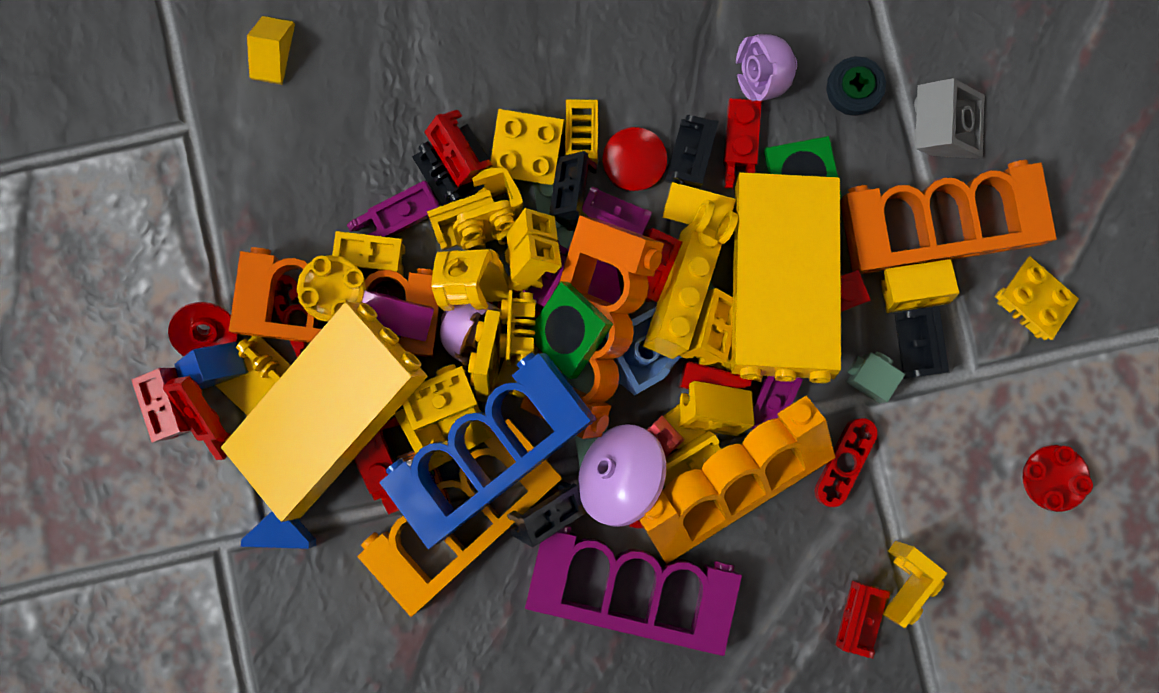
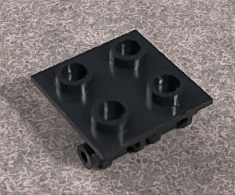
[412,124,489,206]

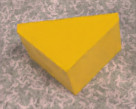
[247,16,295,85]

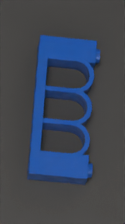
[379,352,597,549]

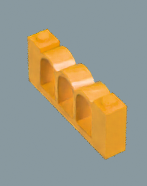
[639,395,835,565]
[357,419,563,617]

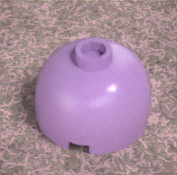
[736,34,797,101]
[440,301,504,366]

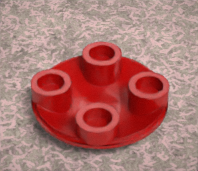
[603,127,667,191]
[1022,445,1093,512]

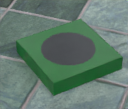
[764,136,842,200]
[527,281,613,379]

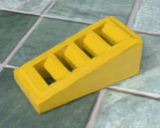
[565,99,598,164]

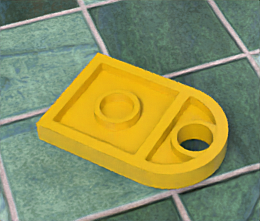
[468,309,502,402]

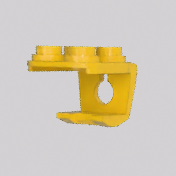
[453,168,523,250]
[431,249,513,311]

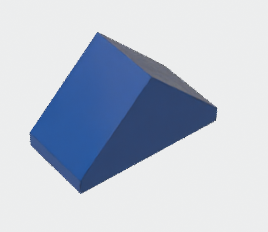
[174,342,248,390]
[241,512,316,549]

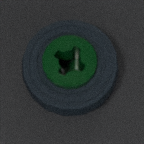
[826,56,886,116]

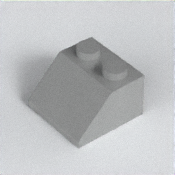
[913,78,985,159]

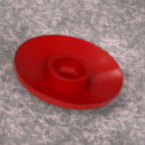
[168,302,238,356]

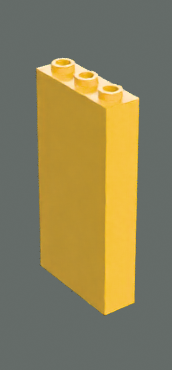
[731,172,841,383]
[221,302,428,522]

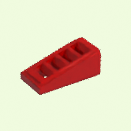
[679,361,752,389]

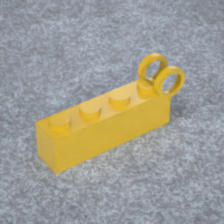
[643,200,738,359]

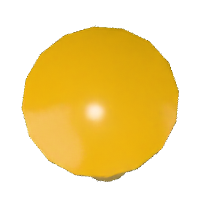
[297,255,366,322]

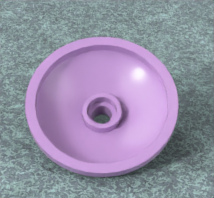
[578,424,666,527]

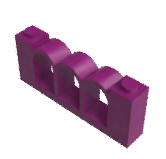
[525,525,742,656]

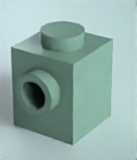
[846,352,905,403]

